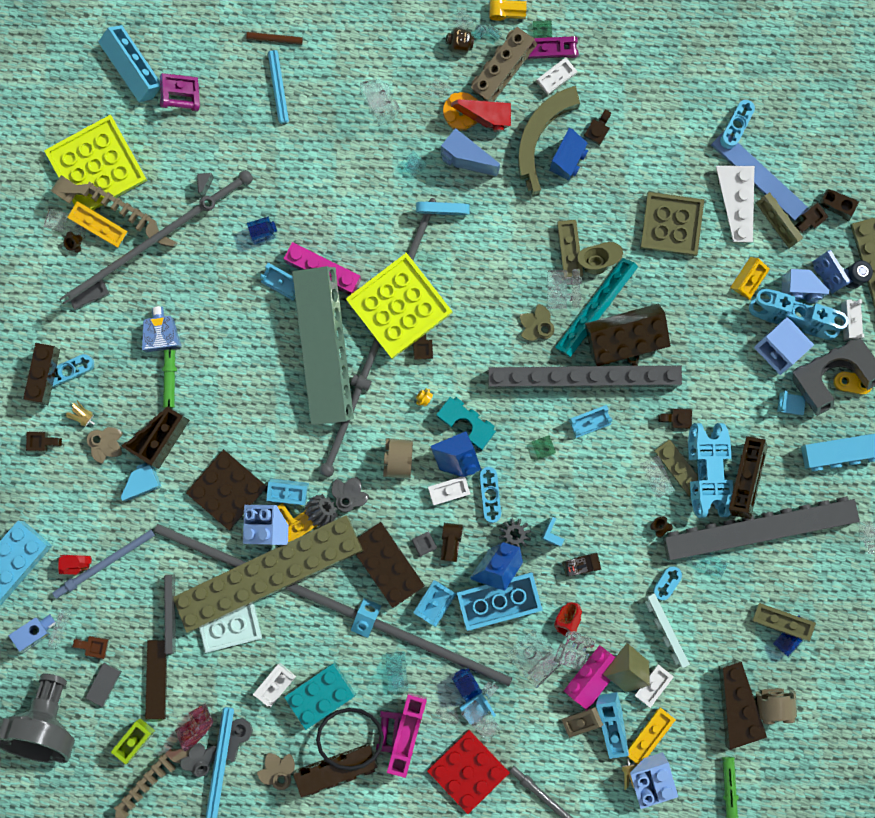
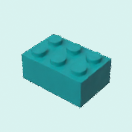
[284,662,356,730]

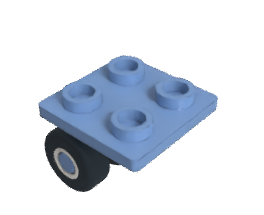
[812,250,873,294]

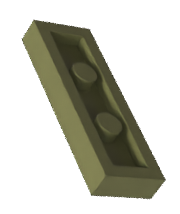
[756,192,803,249]
[557,219,583,279]
[654,439,698,497]
[753,603,816,642]

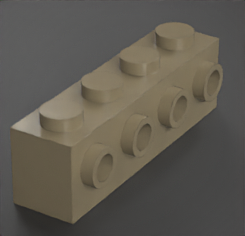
[470,27,537,102]

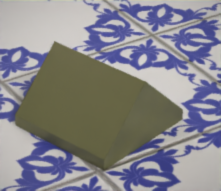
[603,643,650,692]

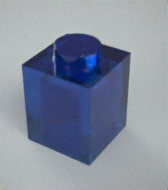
[247,216,278,245]
[452,668,483,703]

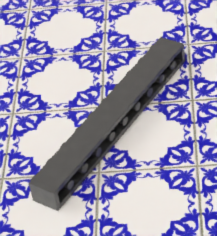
[488,365,682,389]
[663,496,860,560]

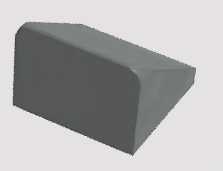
[197,173,214,197]

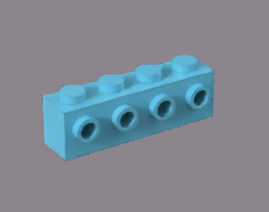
[98,25,160,102]
[801,434,875,471]

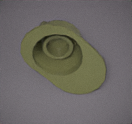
[577,242,623,275]

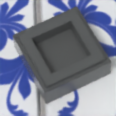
[411,531,437,557]

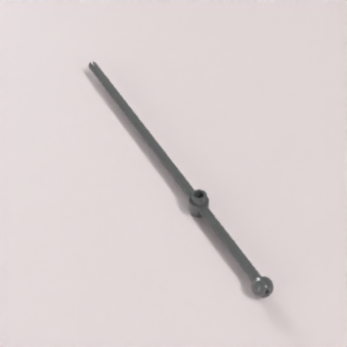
[319,198,436,477]

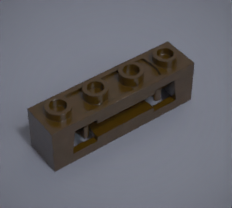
[729,436,768,519]

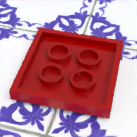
[427,729,510,814]

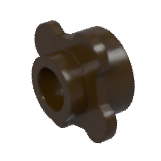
[63,231,83,253]
[650,516,673,538]

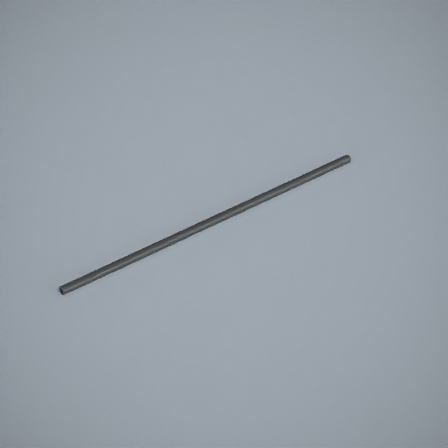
[154,524,512,687]

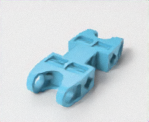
[749,289,848,340]
[688,423,733,518]

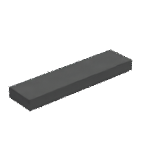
[164,575,176,654]

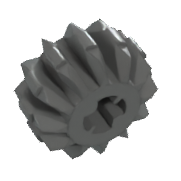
[304,494,338,528]
[499,518,531,547]

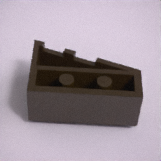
[121,406,190,469]

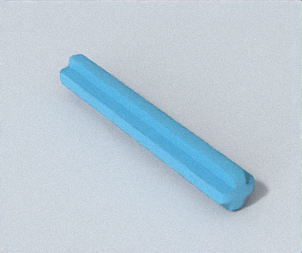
[268,50,289,124]

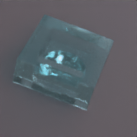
[400,151,427,178]

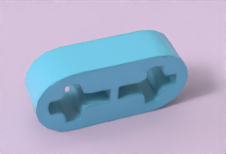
[653,567,682,600]

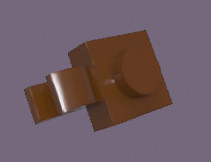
[72,636,109,659]

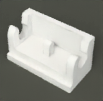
[841,299,865,340]
[253,663,296,707]

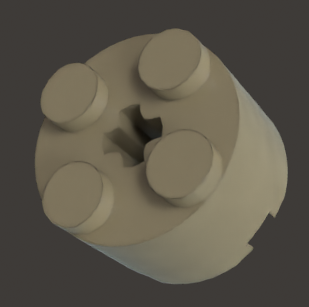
[383,438,413,478]
[756,688,797,724]

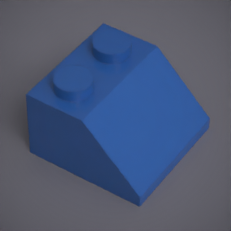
[549,128,589,180]
[430,431,481,477]
[470,542,523,591]

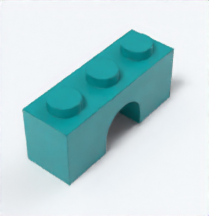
[436,397,496,451]

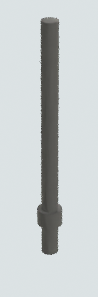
[509,765,573,818]

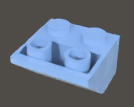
[782,269,829,303]
[754,317,814,375]
[243,505,289,545]
[630,752,678,809]

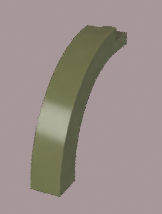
[518,85,580,196]

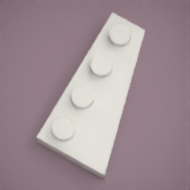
[716,166,755,243]

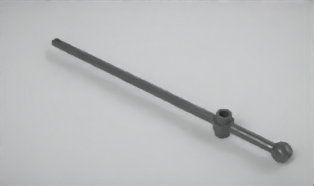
[60,170,253,304]

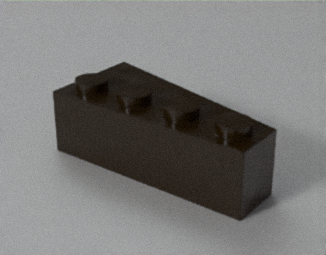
[719,660,767,750]
[293,743,378,798]

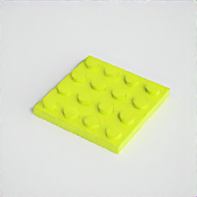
[44,114,148,210]
[346,253,453,359]

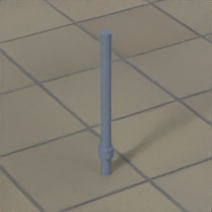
[52,529,156,599]

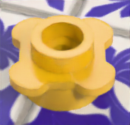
[416,388,433,407]

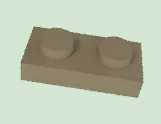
[561,707,603,738]

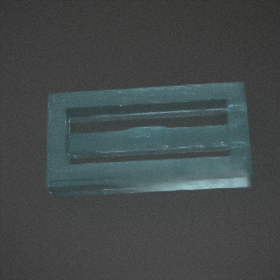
[685,552,729,579]

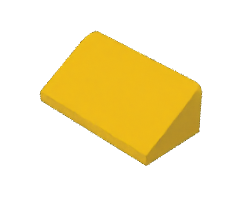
[730,257,770,300]

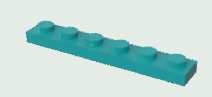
[555,258,638,357]

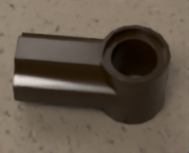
[440,522,463,562]

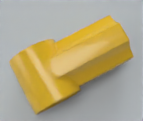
[489,0,527,21]

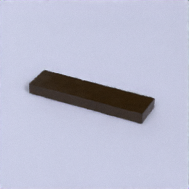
[145,640,168,719]

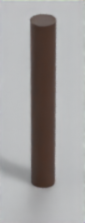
[246,32,303,45]

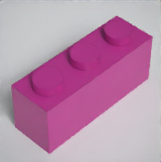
[564,645,616,710]

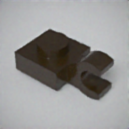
[584,109,612,145]
[794,202,828,233]
[413,334,433,360]
[658,409,692,429]
[26,432,62,451]

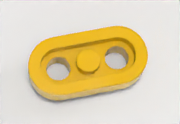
[833,372,872,395]

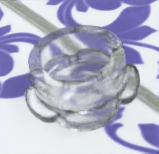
[482,681,499,699]

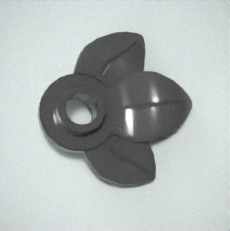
[332,477,369,513]
[180,743,217,777]

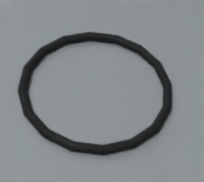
[316,708,384,771]

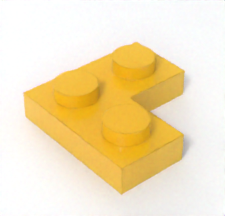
[277,503,317,542]

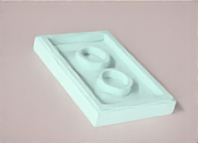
[199,603,262,653]

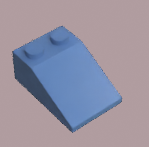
[441,128,500,176]

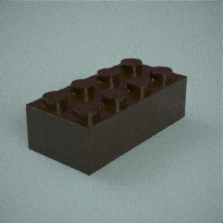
[585,303,671,366]
[356,522,425,608]

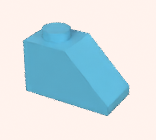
[121,463,162,501]

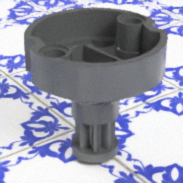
[0,674,75,763]

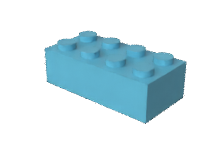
[0,521,52,605]
[456,572,543,631]

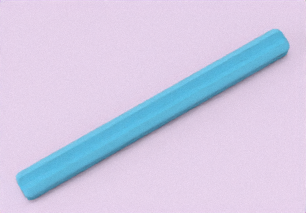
[205,707,234,818]

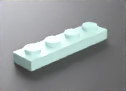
[645,593,690,668]

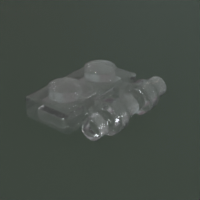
[547,269,582,309]
[553,631,595,671]

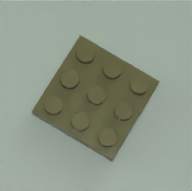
[640,192,705,256]

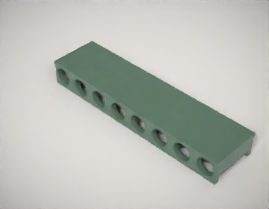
[292,266,354,425]

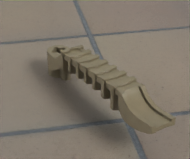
[50,175,177,247]
[114,734,199,818]

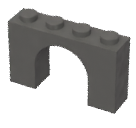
[792,338,875,416]

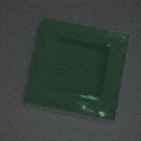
[532,21,552,38]
[531,435,556,460]

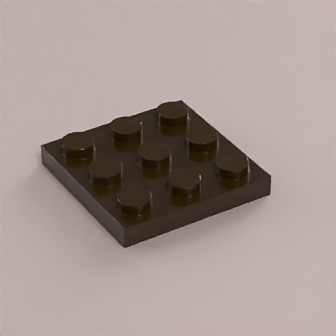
[186,449,267,531]

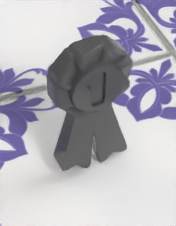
[226,718,253,762]

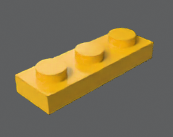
[67,201,128,248]
[628,707,676,764]

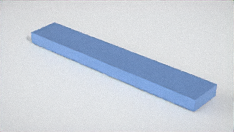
[711,131,807,222]

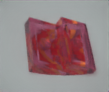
[175,703,214,752]

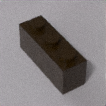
[23,343,60,406]

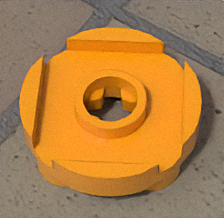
[443,92,478,131]

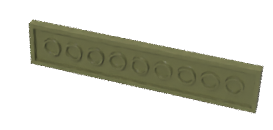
[174,515,363,633]

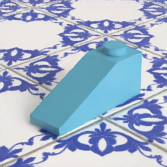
[596,692,629,759]

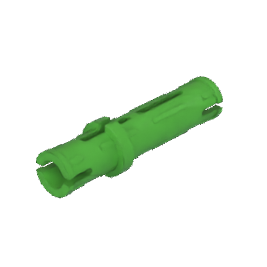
[162,350,177,408]
[722,757,739,818]

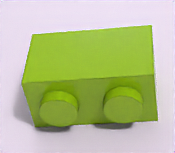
[111,718,155,765]

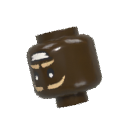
[445,27,474,54]

